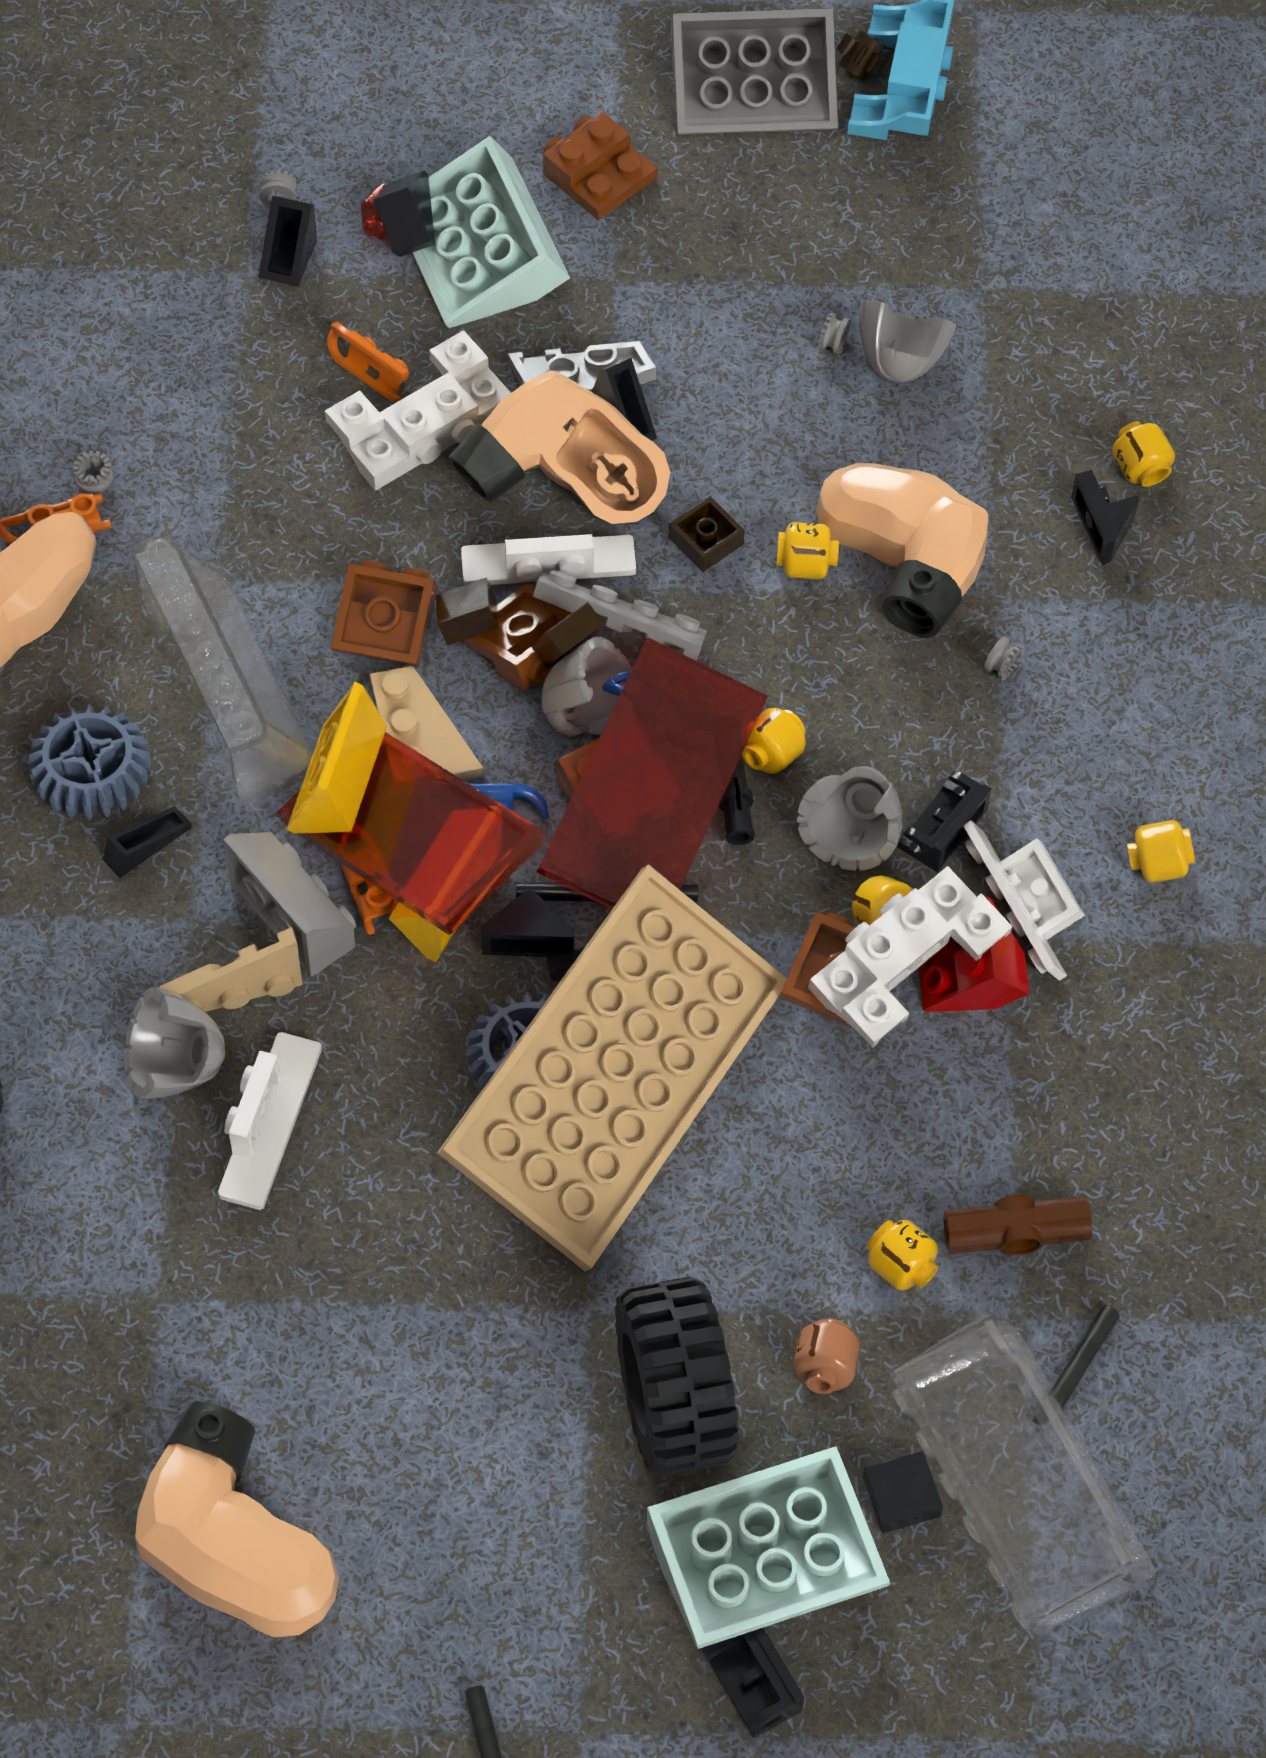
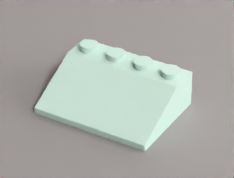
[412,136,570,328]
[647,1446,890,1649]

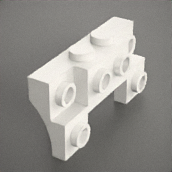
[325,330,511,491]
[808,866,1013,1048]

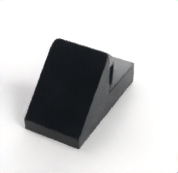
[1071,470,1139,565]

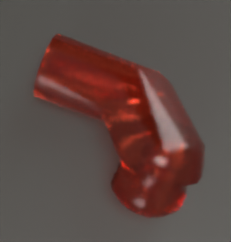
[360,184,388,240]

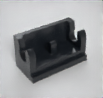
[897,771,992,873]
[703,1628,804,1738]

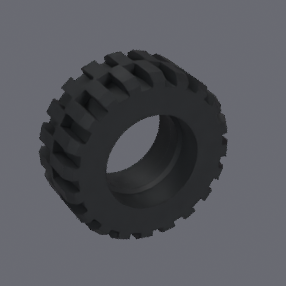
[615,1276,738,1476]

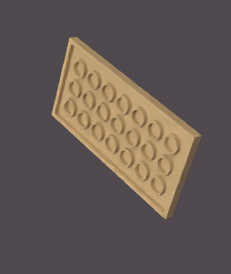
[437,864,787,1271]

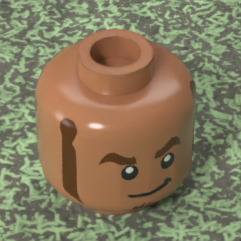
[793,1318,860,1394]

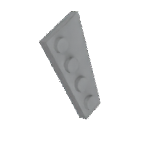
[533,570,707,663]

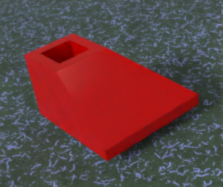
[918,896,1029,1012]

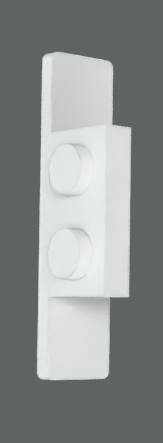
[461,534,636,585]
[964,820,1085,981]
[218,1032,322,1210]

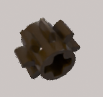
[836,29,888,80]

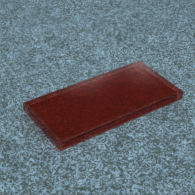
[536,637,768,909]
[276,732,547,936]

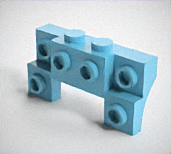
[847,0,954,140]

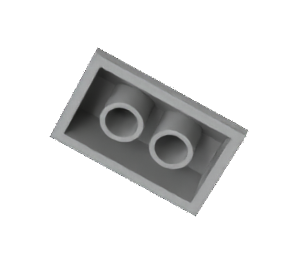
[223,832,356,977]

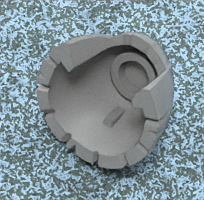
[859,299,957,383]
[541,637,639,736]
[797,766,903,871]
[124,987,226,1099]

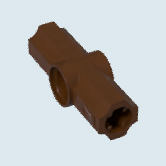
[943,1194,1092,1256]

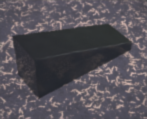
[103,806,192,878]

